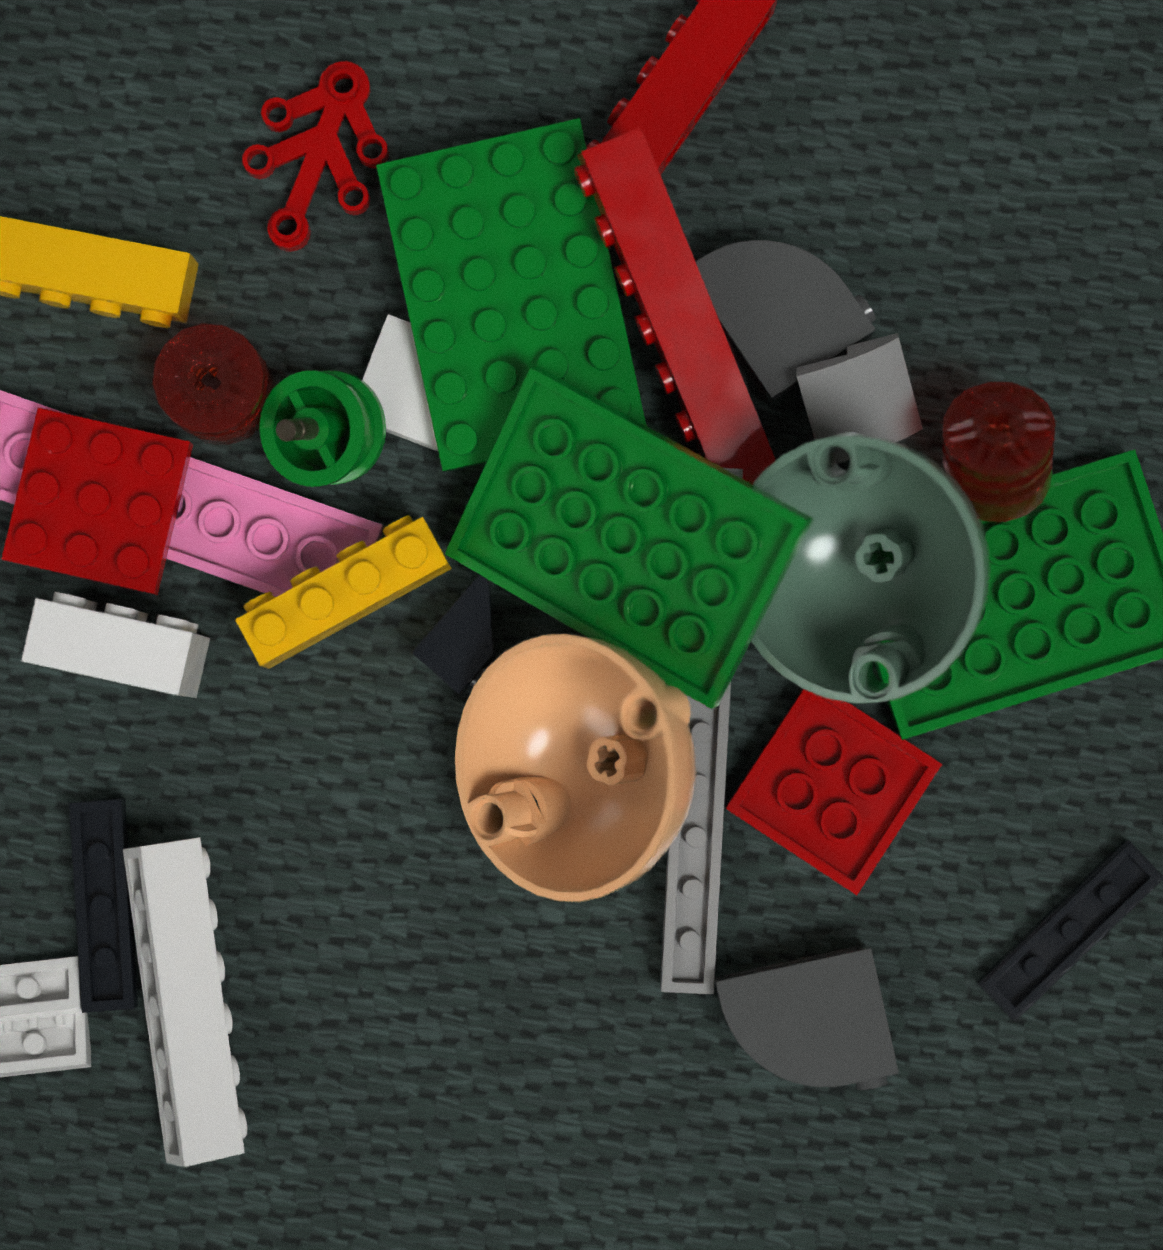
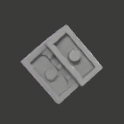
[796,333,923,464]

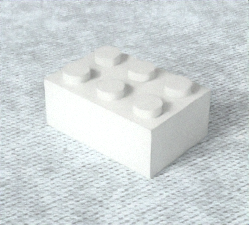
[21,592,210,698]

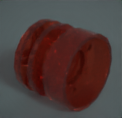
[153,324,275,445]
[943,382,1055,522]

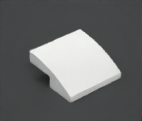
[363,314,438,451]
[0,956,91,1077]

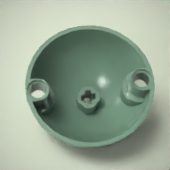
[751,432,990,703]

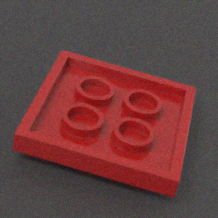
[1,407,194,595]
[725,689,942,895]

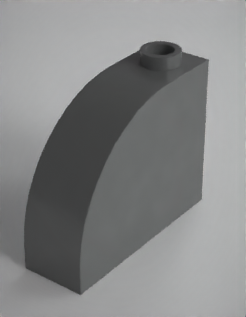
[696,240,876,405]
[714,944,899,1090]

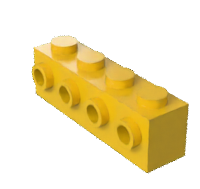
[235,515,452,669]

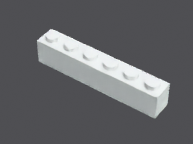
[123,838,247,1167]

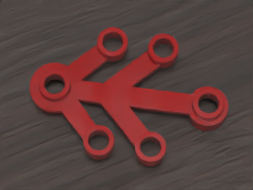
[242,61,389,252]

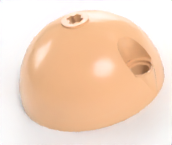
[455,634,696,902]

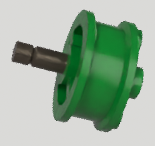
[259,370,386,487]

